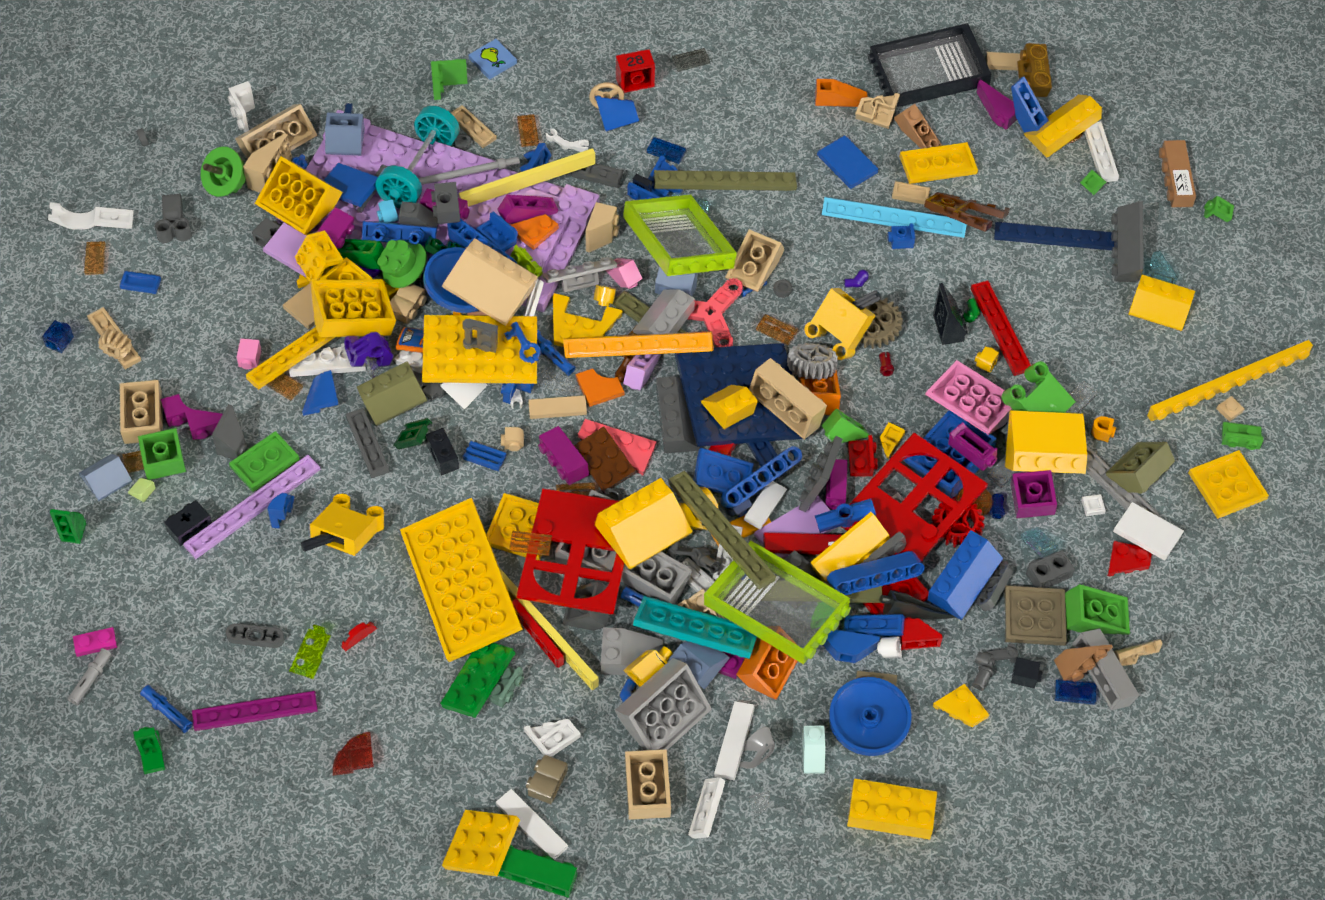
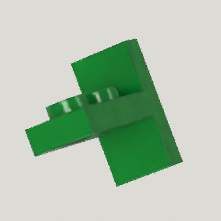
[133,727,165,774]

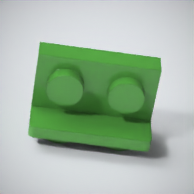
[1222,422,1263,450]

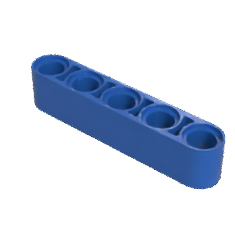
[447,219,517,264]
[720,446,802,509]
[827,551,924,595]

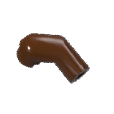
[615,355,634,383]

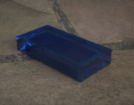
[647,137,686,164]

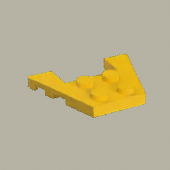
[553,293,623,347]

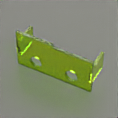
[289,624,331,679]

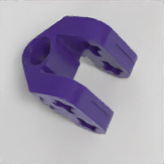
[344,332,393,367]

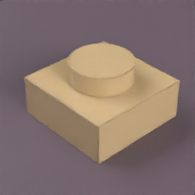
[1217,396,1244,422]

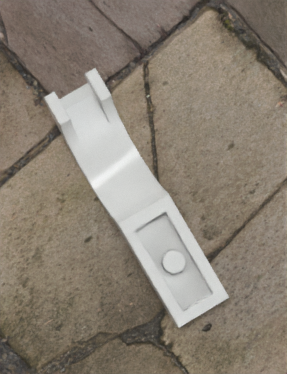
[48,203,134,230]

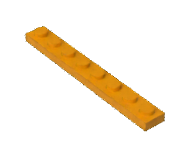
[563,331,714,358]

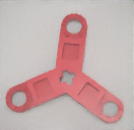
[688,278,743,347]

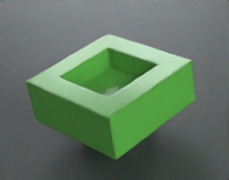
[1080,170,1106,195]

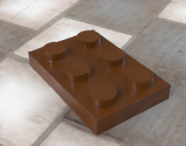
[574,426,636,493]

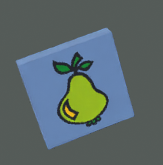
[468,39,517,80]

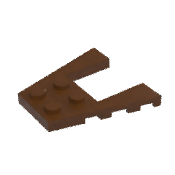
[924,192,1010,232]

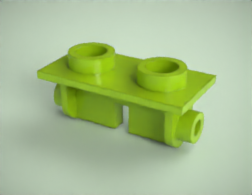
[510,245,543,277]

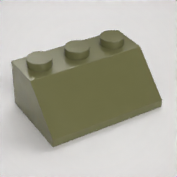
[357,361,428,426]
[1106,442,1175,494]

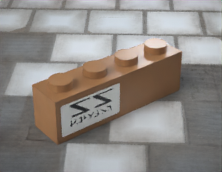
[1159,140,1196,207]

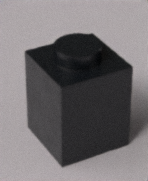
[1011,657,1043,689]

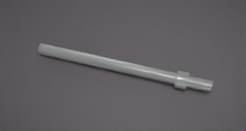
[418,157,520,185]

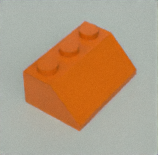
[736,626,797,699]

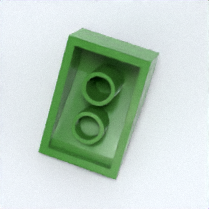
[1065,584,1130,635]

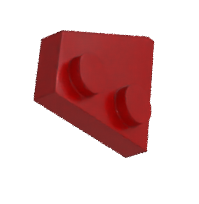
[1107,541,1152,576]

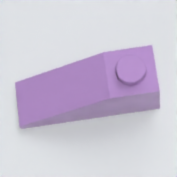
[623,354,661,390]

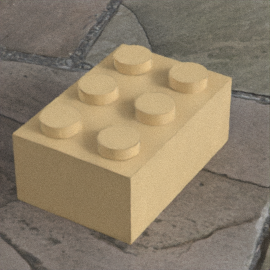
[120,380,163,444]
[625,749,671,820]

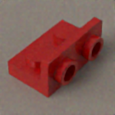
[848,435,878,477]

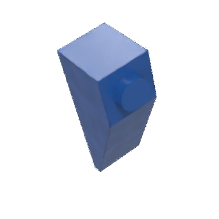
[1011,77,1049,132]

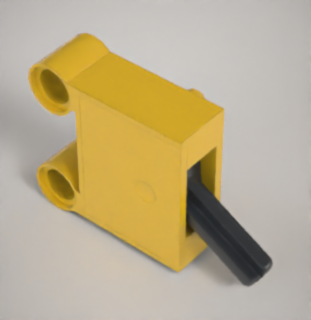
[804,288,881,360]
[301,494,384,556]

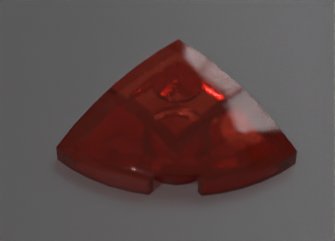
[333,732,374,776]

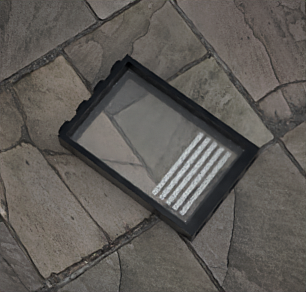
[867,23,991,107]

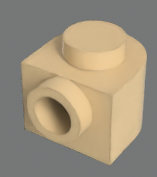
[501,427,524,451]

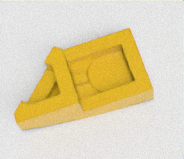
[880,422,905,459]

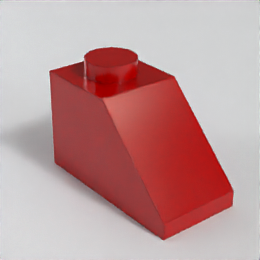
[898,618,942,650]

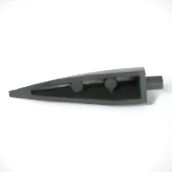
[879,590,956,620]

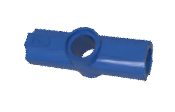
[815,498,876,533]

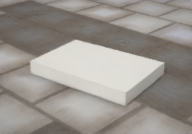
[1113,502,1184,560]

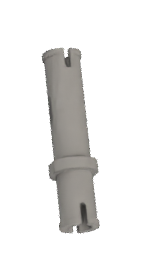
[67,648,112,706]

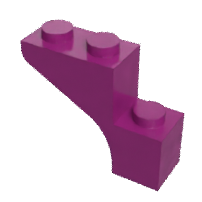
[161,394,223,440]

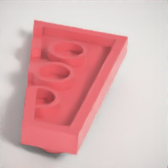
[578,419,657,475]

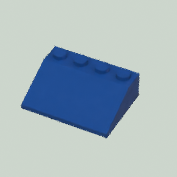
[904,410,997,499]

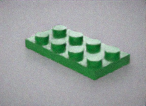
[440,643,515,718]

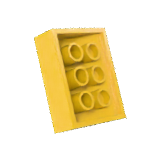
[254,156,343,235]
[310,279,396,337]
[1005,410,1087,474]
[595,478,693,569]

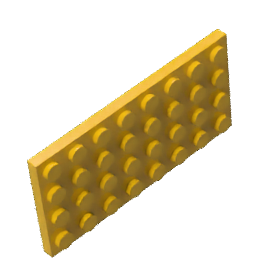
[400,498,523,662]

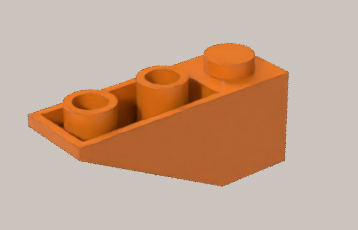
[815,79,867,107]

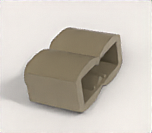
[526,755,568,804]

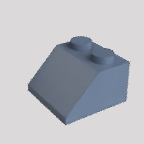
[655,267,698,297]
[668,641,730,689]

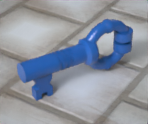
[504,322,541,364]

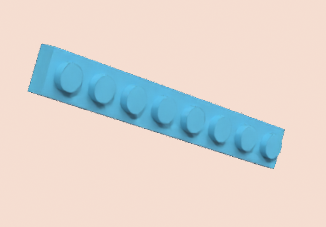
[822,197,967,238]

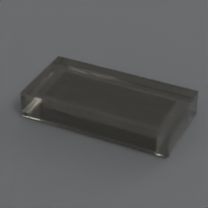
[672,48,710,72]

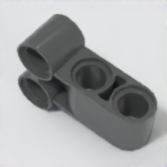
[154,193,192,243]

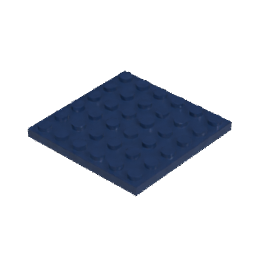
[675,343,808,447]

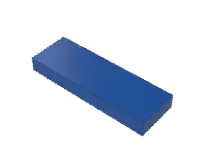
[843,614,905,636]

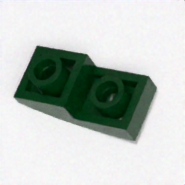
[424,236,462,254]

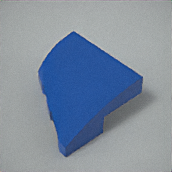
[595,95,639,131]
[302,370,339,416]
[267,493,295,528]

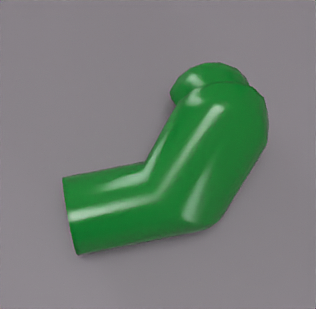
[963,298,980,323]

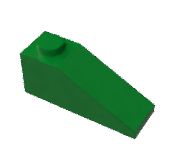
[337,239,385,270]
[50,509,86,544]

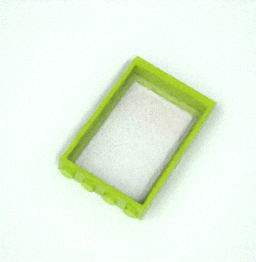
[623,194,737,276]
[704,540,851,664]

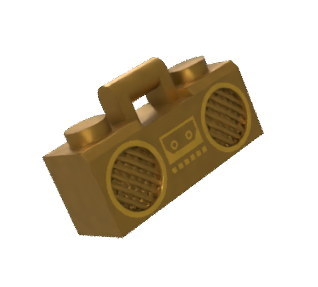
[1017,43,1052,97]

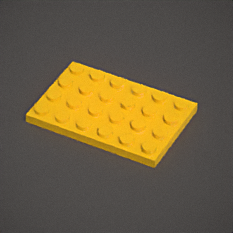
[422,315,537,384]

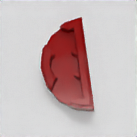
[341,621,377,652]

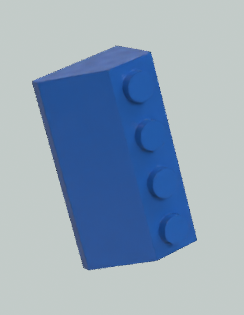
[928,530,1003,621]

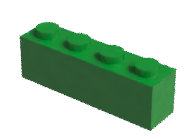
[498,845,577,898]

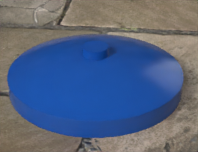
[423,247,479,313]
[829,677,912,756]

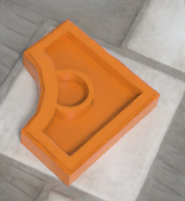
[575,368,624,407]

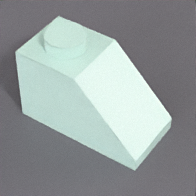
[802,726,825,773]

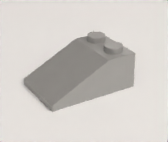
[601,627,663,675]

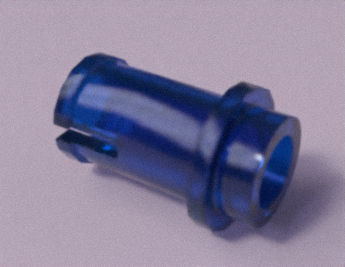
[990,493,1005,519]

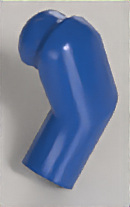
[620,679,636,702]

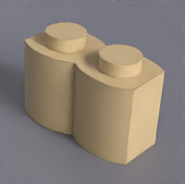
[390,284,427,324]

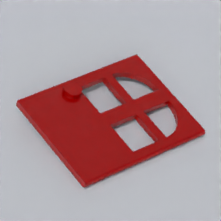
[841,432,988,562]
[517,488,624,614]

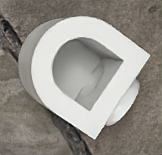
[877,636,902,659]

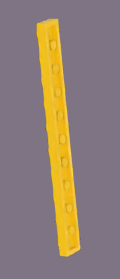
[246,280,399,390]
[1147,340,1313,421]

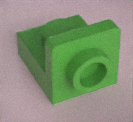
[1204,196,1234,222]

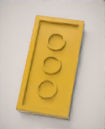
[899,142,978,184]

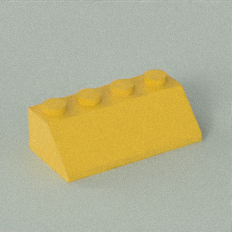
[1024,94,1102,158]
[811,512,890,582]

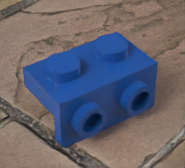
[627,182,669,200]
[476,211,518,252]

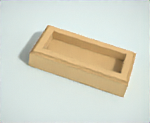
[892,181,930,204]

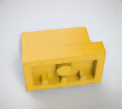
[295,230,343,282]

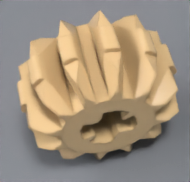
[98,329,132,359]

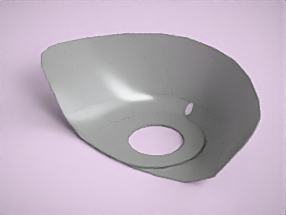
[739,727,775,769]

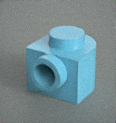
[376,200,398,223]

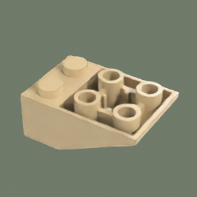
[243,133,292,193]

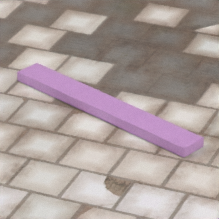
[183,455,321,559]

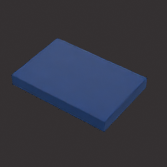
[817,135,878,189]
[324,163,378,207]
[693,448,754,498]

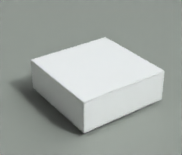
[1081,494,1106,516]

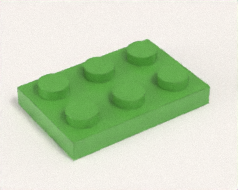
[229,431,300,492]

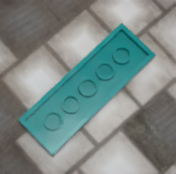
[633,596,757,659]

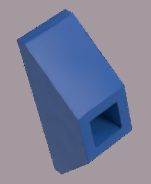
[820,627,880,663]

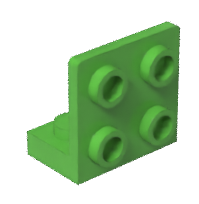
[431,59,468,100]

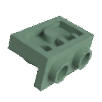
[487,666,524,708]

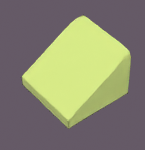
[128,478,156,502]

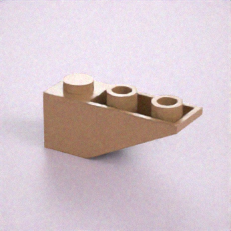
[894,104,942,149]
[1054,645,1113,682]

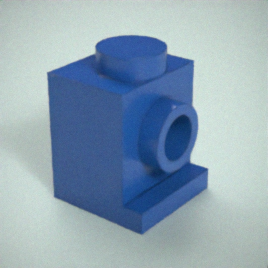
[887,223,915,249]

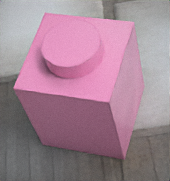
[237,339,261,369]

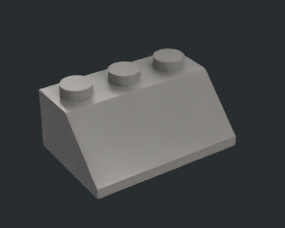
[633,289,695,335]
[621,552,692,604]

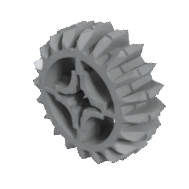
[787,342,838,380]

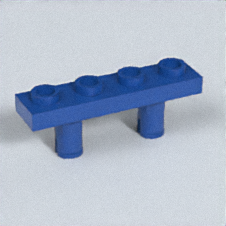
[362,221,437,245]

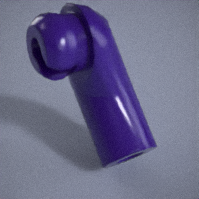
[844,269,869,288]

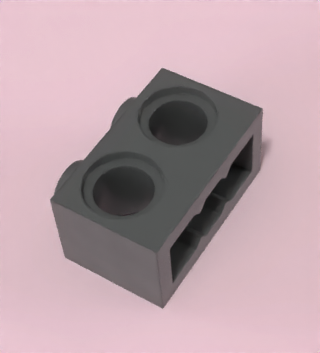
[1026,550,1075,588]

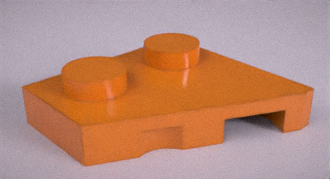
[511,214,559,250]

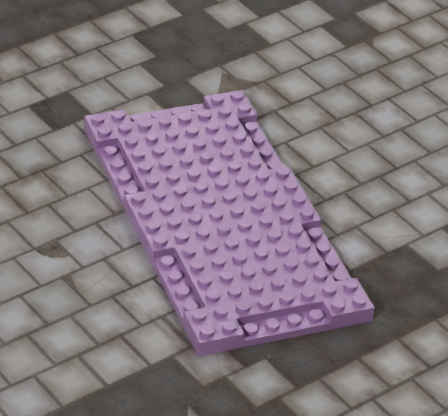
[276,110,600,312]

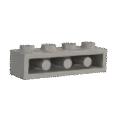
[1072,629,1139,710]

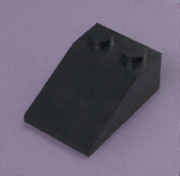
[933,283,967,345]

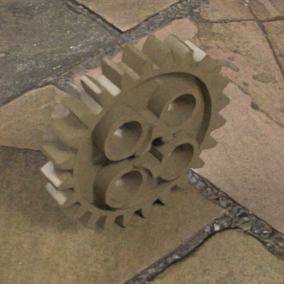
[856,298,903,349]

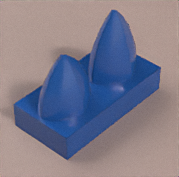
[520,143,552,172]

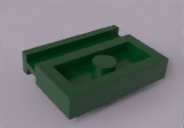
[393,418,433,450]

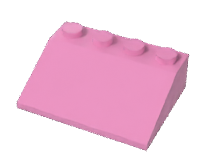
[925,360,1013,435]

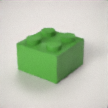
[138,428,186,480]

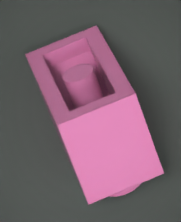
[605,258,643,289]

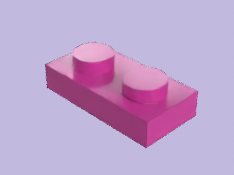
[73,627,117,657]

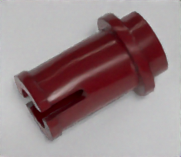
[879,352,894,377]

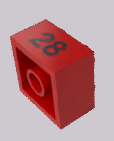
[616,49,655,93]

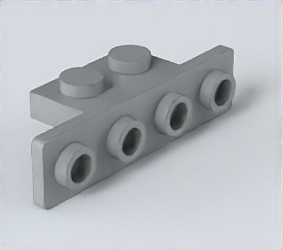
[542,257,617,292]

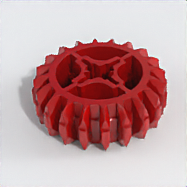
[932,497,985,548]

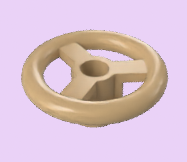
[589,82,624,109]

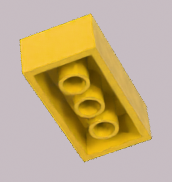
[847,778,937,839]

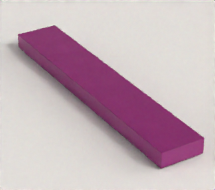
[192,691,318,731]

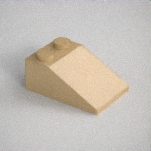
[725,230,785,292]

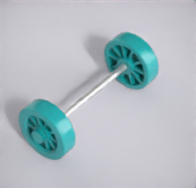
[375,106,460,209]

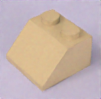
[586,202,619,252]

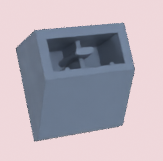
[325,113,365,156]

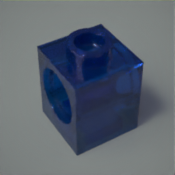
[42,320,74,353]

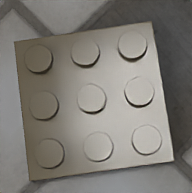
[1004,586,1067,646]

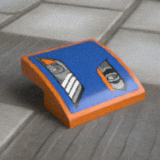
[396,327,424,353]

